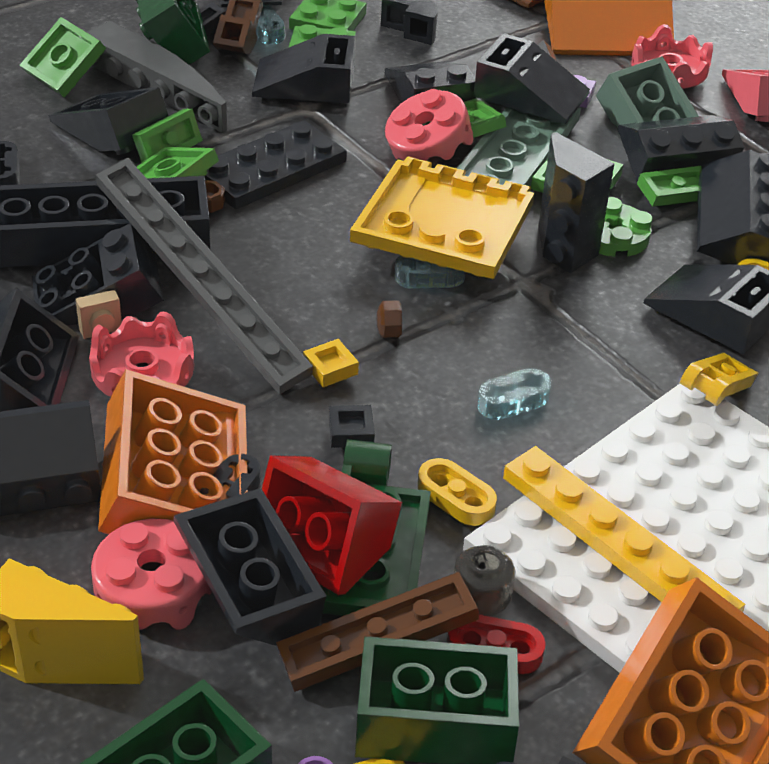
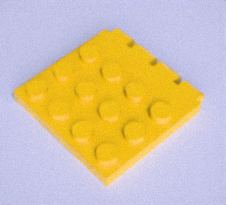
[350,156,534,279]

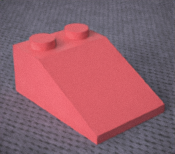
[722,69,769,122]

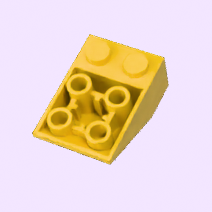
[0,558,144,684]

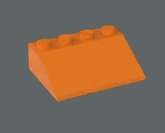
[544,0,674,56]
[98,369,248,534]
[572,577,769,764]

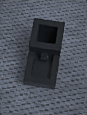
[380,0,438,45]

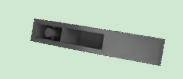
[87,21,227,134]

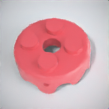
[631,24,713,89]
[385,89,473,161]
[89,311,194,397]
[91,518,212,630]

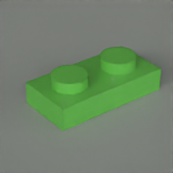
[132,109,203,163]
[637,166,701,207]

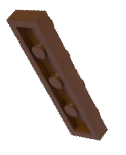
[276,572,479,692]

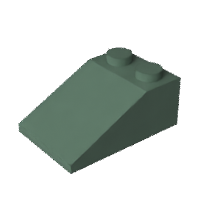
[596,56,698,127]

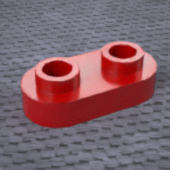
[447,615,546,674]

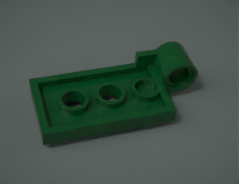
[320,439,431,616]

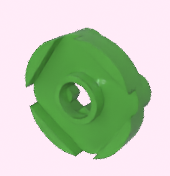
[599,197,652,256]

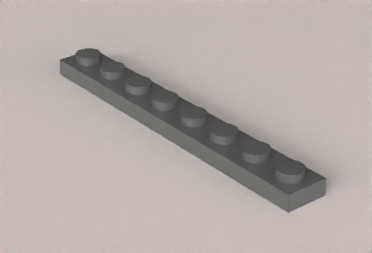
[96,158,313,395]

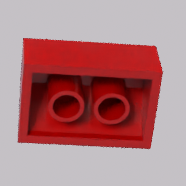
[262,455,402,595]

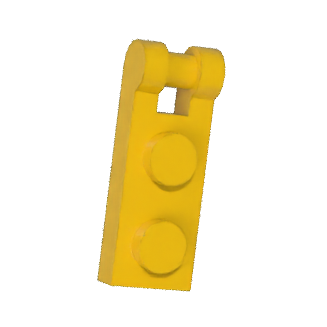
[680,353,758,406]

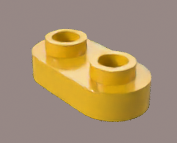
[417,458,497,526]

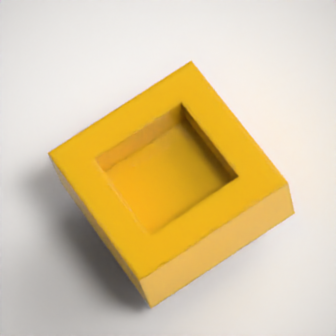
[303,339,359,387]

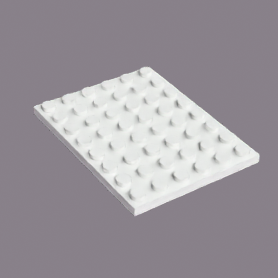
[463,384,769,673]

